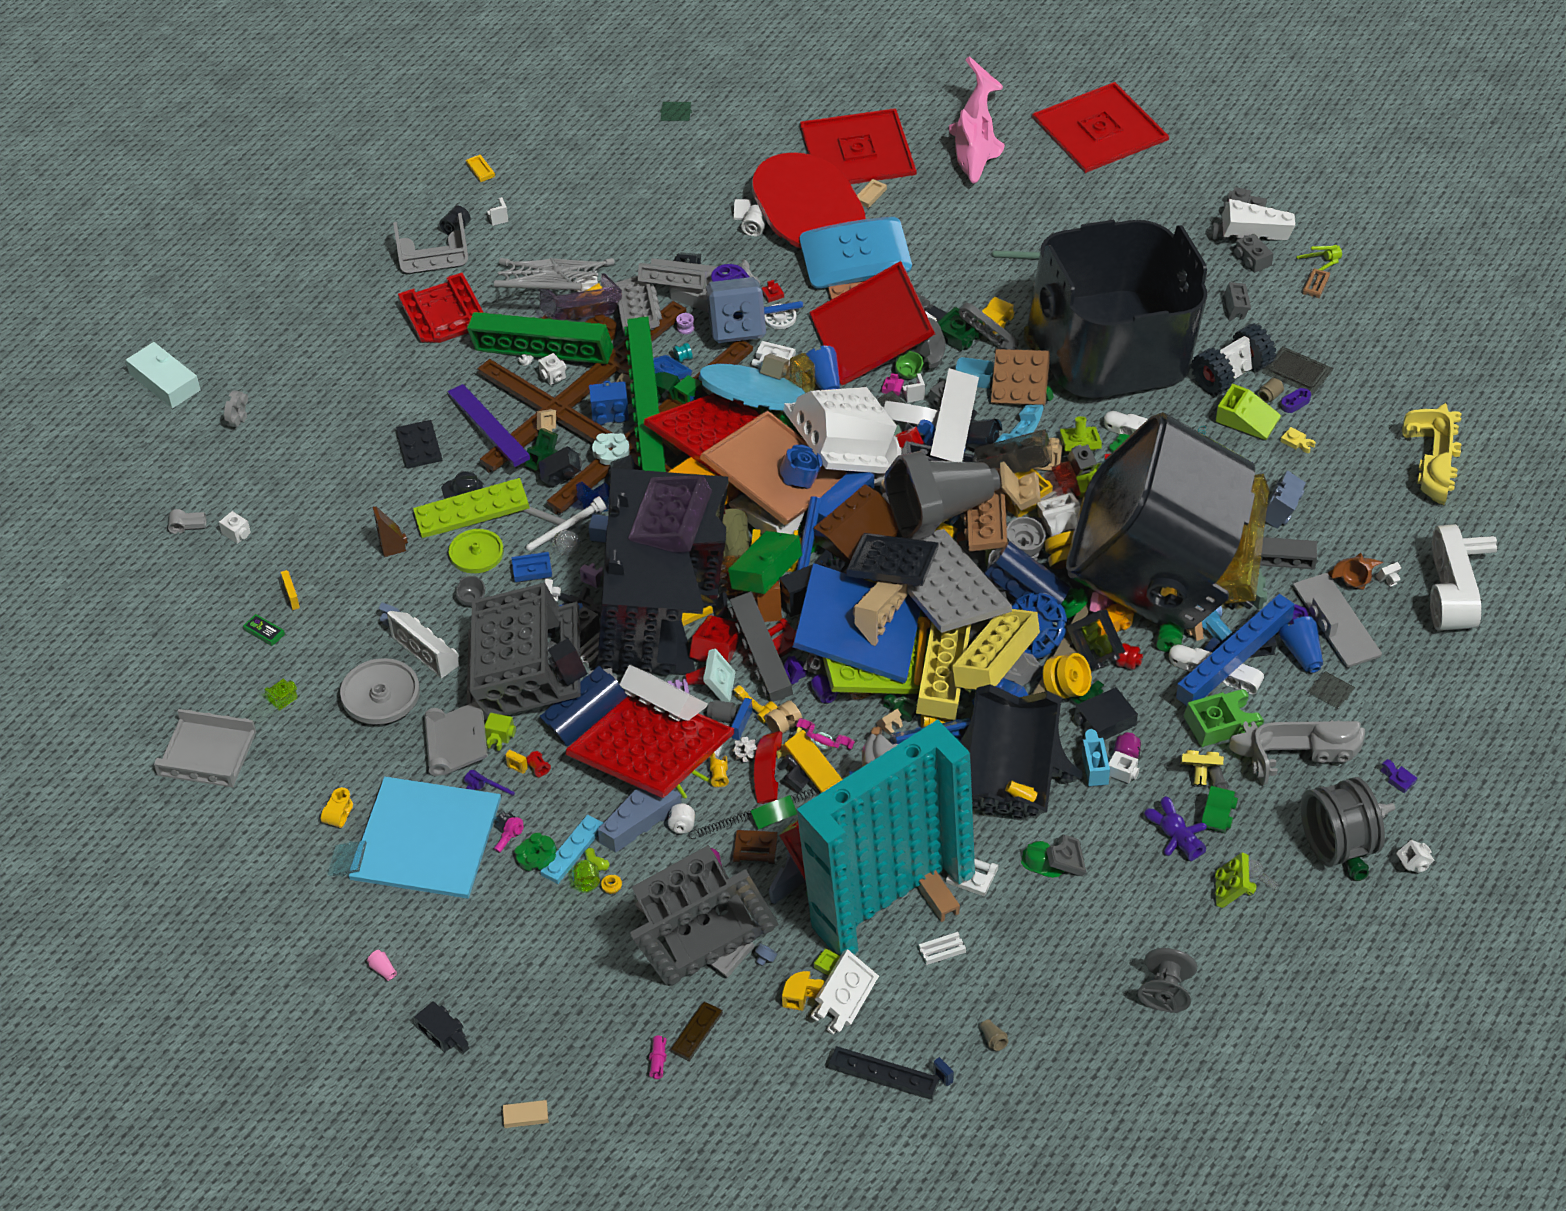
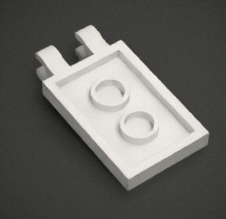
[811,949,879,1035]

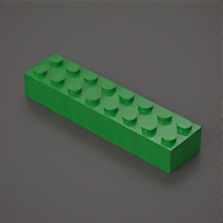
[467,312,614,364]

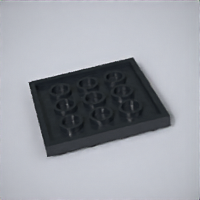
[847,533,939,586]

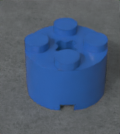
[780,445,822,488]

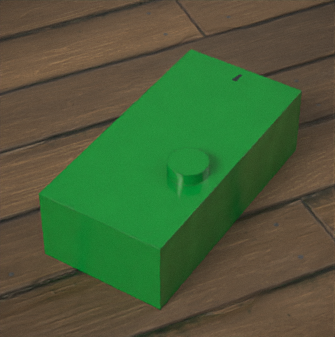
[728,531,802,594]

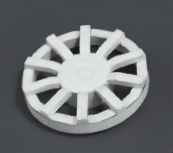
[765,304,796,329]

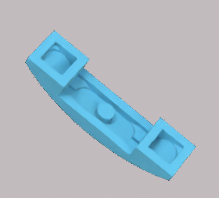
[995,405,1043,447]

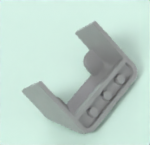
[393,213,468,273]

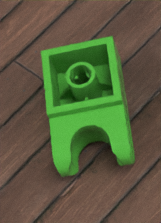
[1184,689,1264,747]

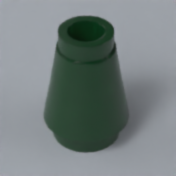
[1345,857,1369,881]

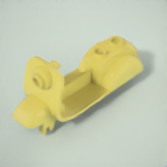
[1402,403,1462,505]

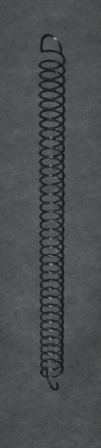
[689,786,821,839]

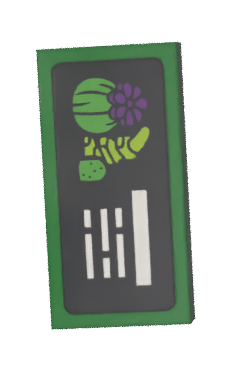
[243,614,285,646]

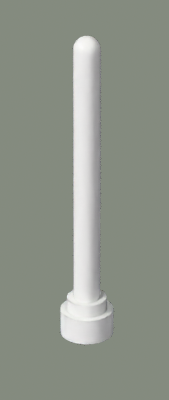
[526,496,607,551]

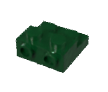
[938,307,983,351]

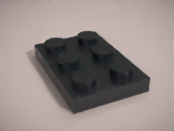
[396,420,443,469]

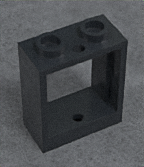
[1066,609,1125,671]

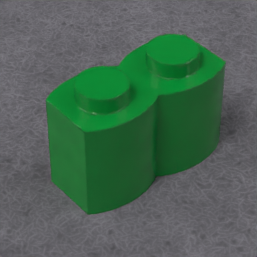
[1201,786,1238,833]

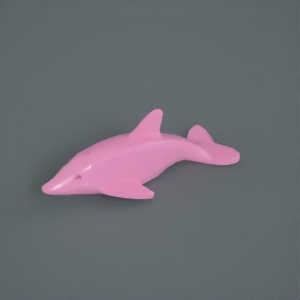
[949,56,1005,184]

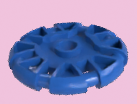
[1012,593,1067,659]

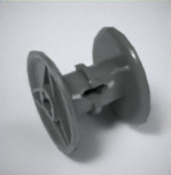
[1138,948,1198,1013]

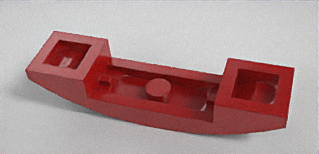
[754,731,783,804]

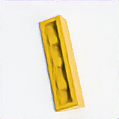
[784,730,843,793]

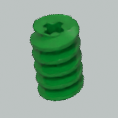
[1157,621,1184,652]

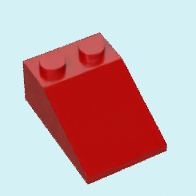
[690,615,742,663]

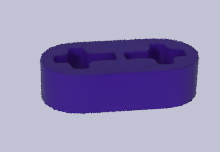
[1281,388,1311,413]

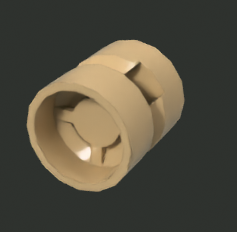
[765,700,802,734]

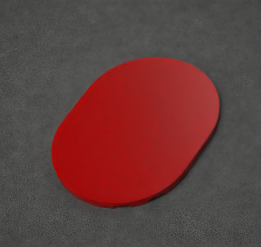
[752,152,866,249]

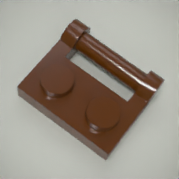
[733,830,778,864]

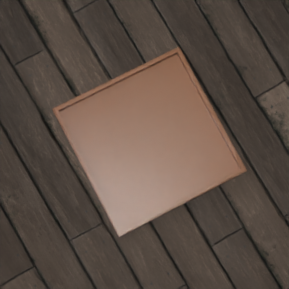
[700,411,847,525]

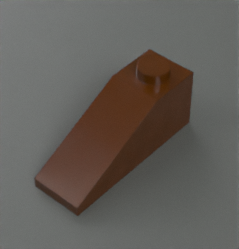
[372,506,408,557]

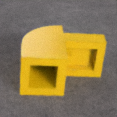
[782,971,825,1011]

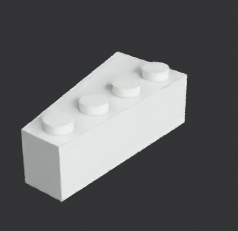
[1222,199,1295,240]

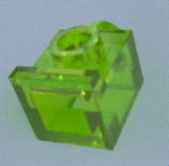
[264,678,298,711]

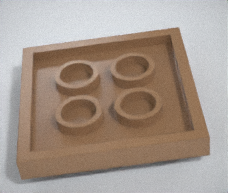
[991,349,1050,406]

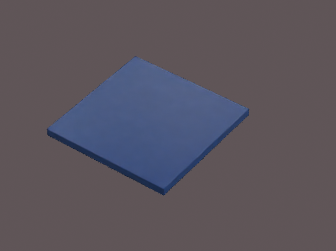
[793,563,921,683]

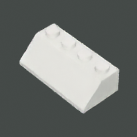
[387,611,459,679]
[620,665,708,721]

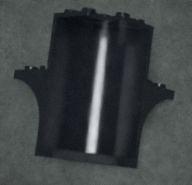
[959,684,1082,819]

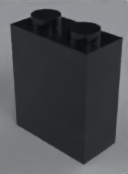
[1074,687,1138,740]

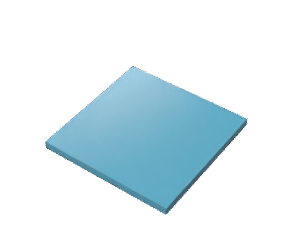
[349,776,501,899]

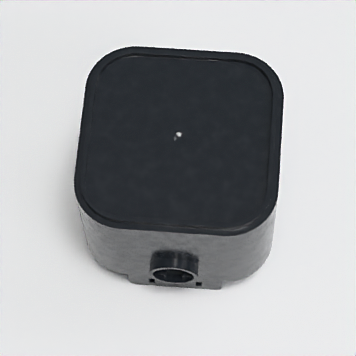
[1028,219,1207,398]
[1066,412,1255,629]

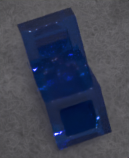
[576,481,610,514]

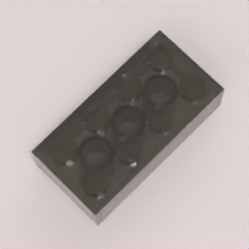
[974,429,1052,473]

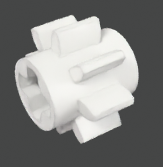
[732,737,757,762]

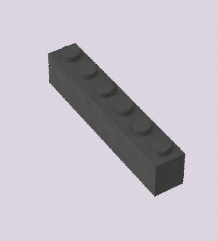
[728,592,793,702]

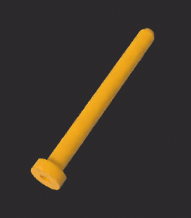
[914,617,931,686]

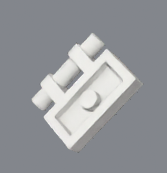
[752,341,796,370]

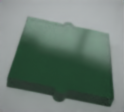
[660,102,692,121]

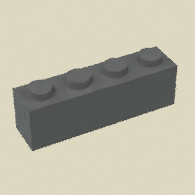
[1238,536,1317,570]

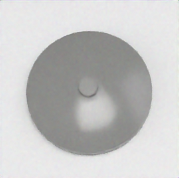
[340,658,420,724]

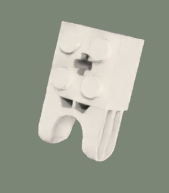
[1036,493,1081,537]

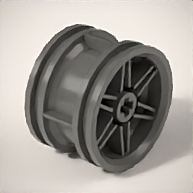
[1300,777,1385,866]

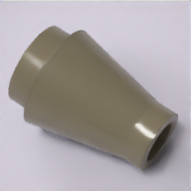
[980,1019,1008,1051]

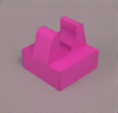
[882,373,904,396]

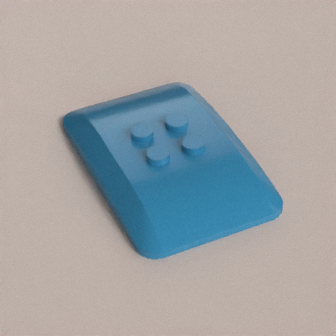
[800,217,912,288]

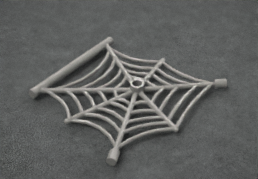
[494,258,614,290]

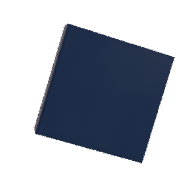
[933,1057,954,1086]

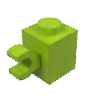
[485,713,516,751]

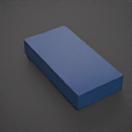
[731,698,752,740]

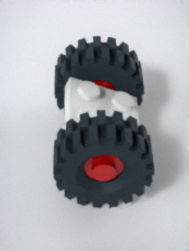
[1191,323,1276,396]

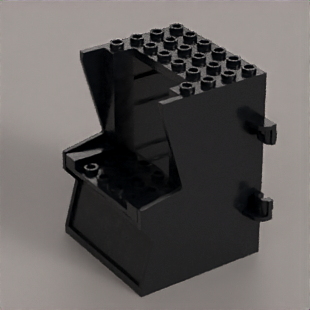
[597,468,728,675]

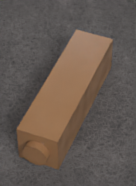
[916,870,960,922]

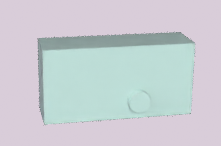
[126,342,200,408]

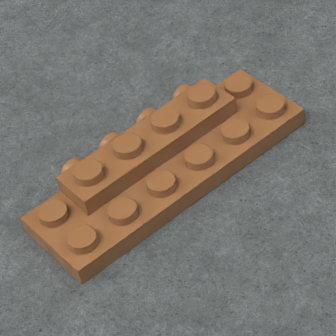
[964,468,1008,551]

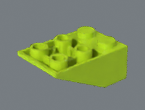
[1216,384,1281,440]

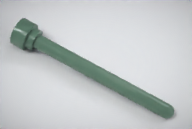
[992,251,1040,259]

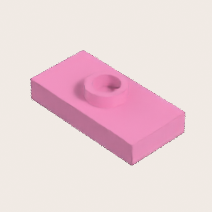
[1090,591,1114,612]

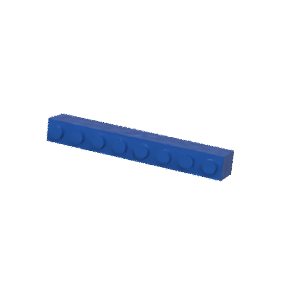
[1176,594,1295,706]

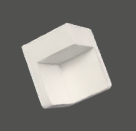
[487,197,508,226]
[903,373,925,403]

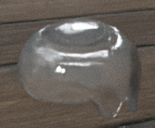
[551,530,581,557]

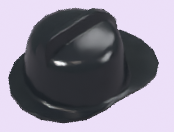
[441,471,483,499]

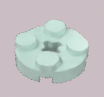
[592,433,629,465]

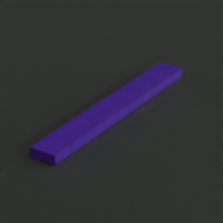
[448,384,530,467]

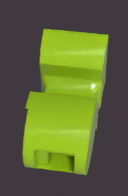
[1081,623,1113,657]

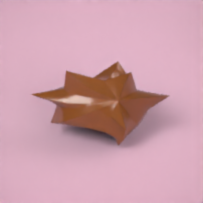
[1328,553,1383,590]

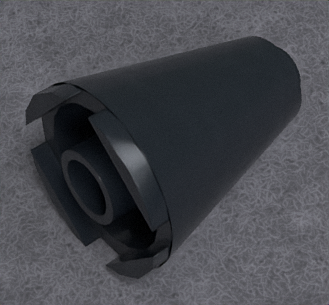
[965,418,1003,455]

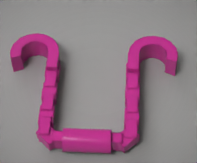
[796,718,855,749]

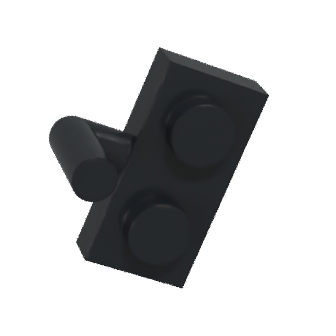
[777,754,811,793]

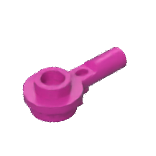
[494,817,524,853]

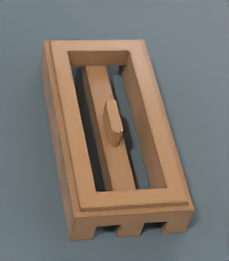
[1303,269,1330,299]

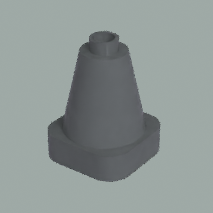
[884,451,1000,540]

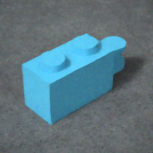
[1082,729,1110,786]

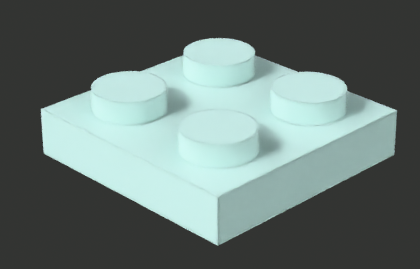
[703,648,736,702]

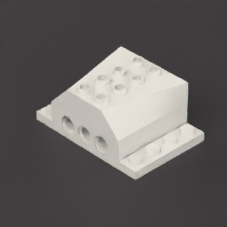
[783,387,897,473]

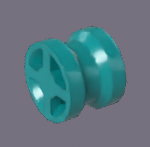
[673,343,693,363]

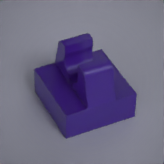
[784,656,808,684]

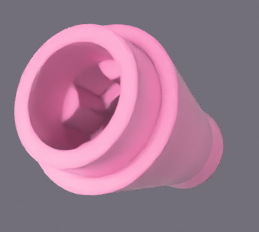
[367,950,397,981]

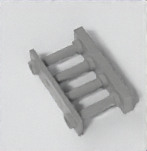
[638,258,718,289]

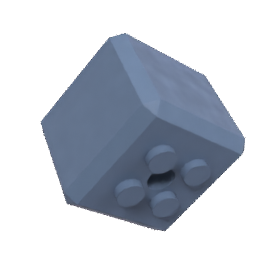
[706,277,766,343]

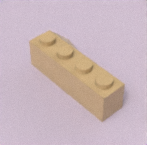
[853,581,908,646]

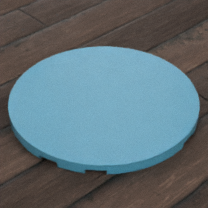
[699,364,805,410]

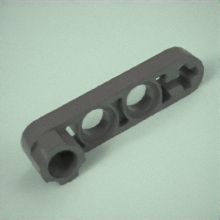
[959,303,1019,350]

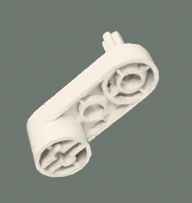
[1430,524,1497,631]

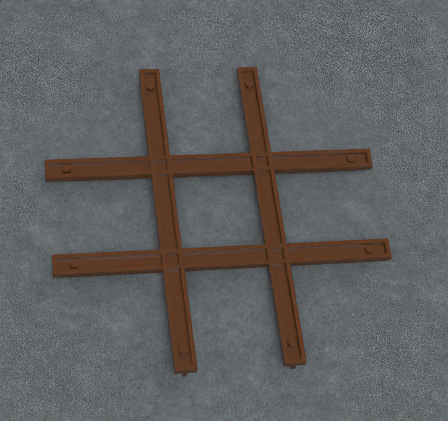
[477,301,753,515]

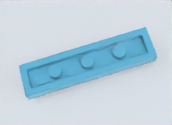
[541,815,603,884]

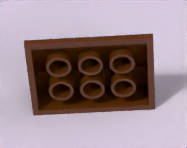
[813,484,899,564]

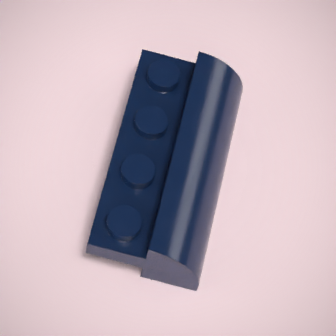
[985,541,1070,613]
[540,666,627,747]

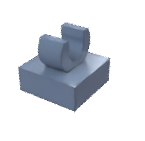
[378,602,400,627]

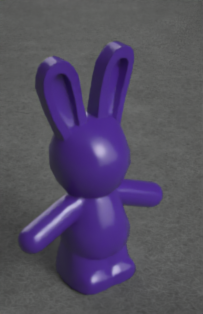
[1144,796,1207,861]

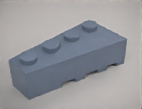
[598,787,681,853]

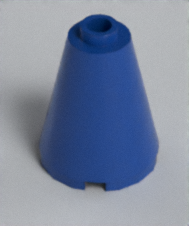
[802,346,840,390]
[1278,616,1323,673]

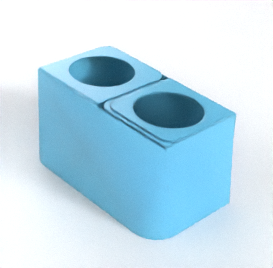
[956,357,994,389]

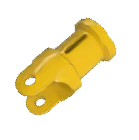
[710,753,729,787]

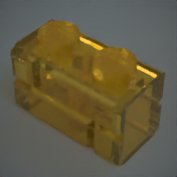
[790,353,815,393]

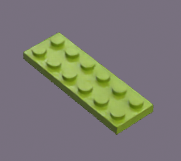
[413,478,530,538]

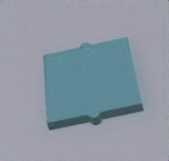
[328,840,367,876]

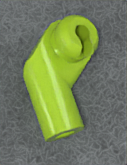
[584,848,610,871]

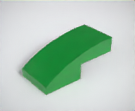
[751,795,797,830]

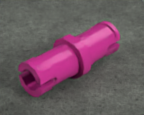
[649,1035,667,1079]

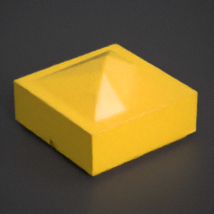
[505,750,528,774]

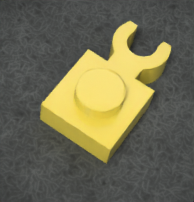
[1280,427,1316,453]

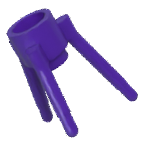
[464,770,515,795]

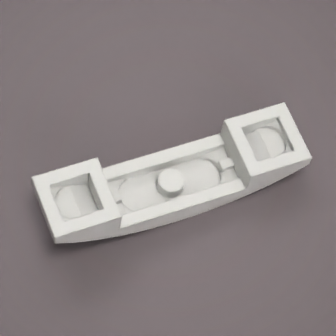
[884,401,940,429]

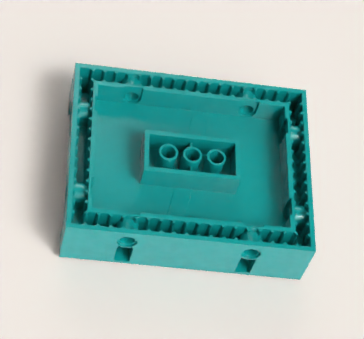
[797,720,975,956]

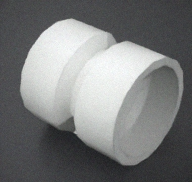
[741,205,767,237]

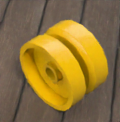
[1044,531,1074,570]
[1043,653,1092,699]

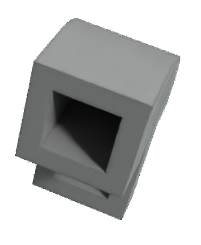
[1003,652,1042,685]

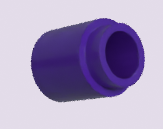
[811,674,838,703]

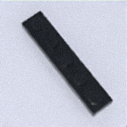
[829,1046,939,1100]

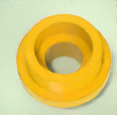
[601,875,622,894]

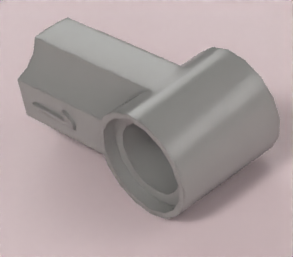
[168,509,206,534]

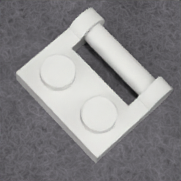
[946,859,999,896]

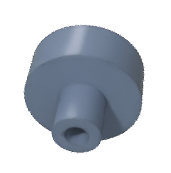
[755,943,778,966]

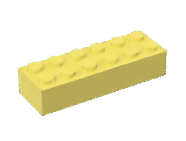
[953,609,1040,689]
[916,623,971,720]

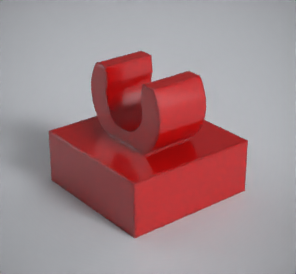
[761,280,784,303]

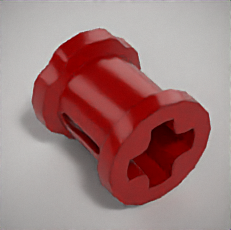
[526,751,551,777]

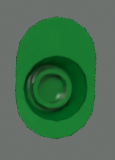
[1021,841,1064,878]

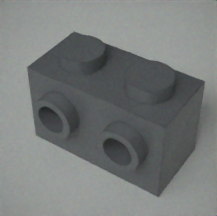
[1235,234,1273,273]

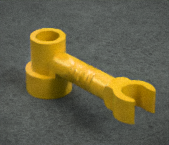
[733,685,778,724]

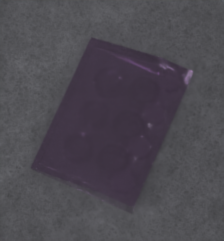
[629,475,712,552]

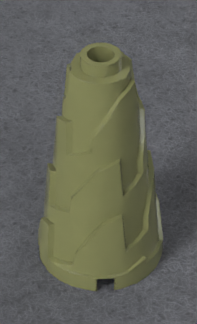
[723,509,750,568]

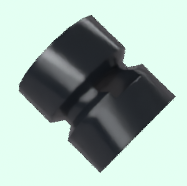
[439,205,471,235]

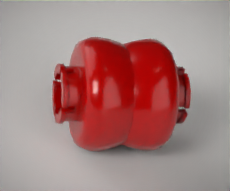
[1116,643,1143,670]

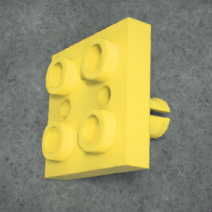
[1180,750,1224,785]

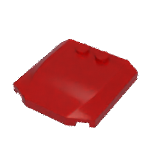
[398,272,483,343]

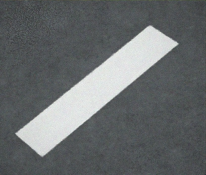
[930,368,979,462]

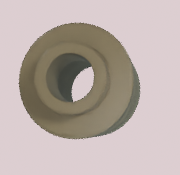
[1258,378,1284,403]

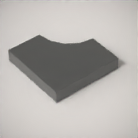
[1046,834,1087,876]

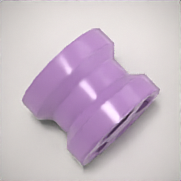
[676,313,694,334]

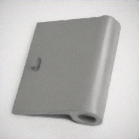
[424,701,488,776]

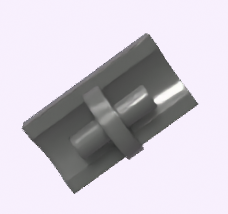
[802,653,828,677]

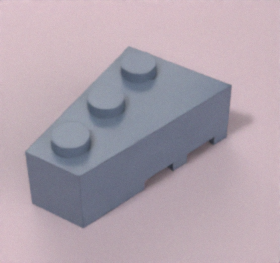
[1259,470,1306,528]

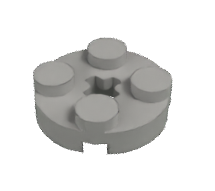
[224,390,248,427]

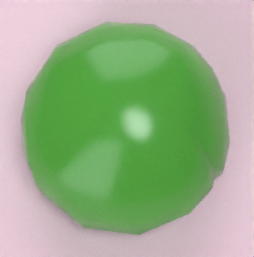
[895,351,923,379]

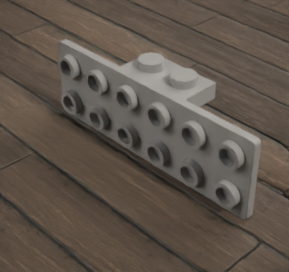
[1293,573,1382,667]

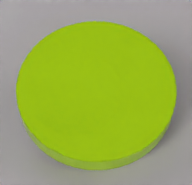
[449,529,504,574]

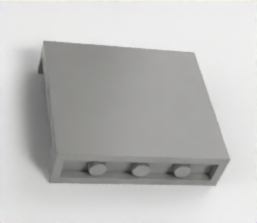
[154,709,256,787]

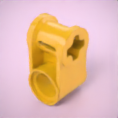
[321,787,353,828]

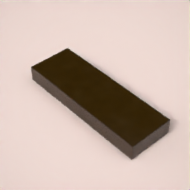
[671,1001,723,1062]

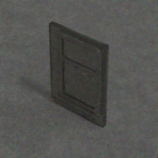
[1262,346,1334,395]

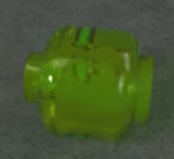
[572,860,600,892]

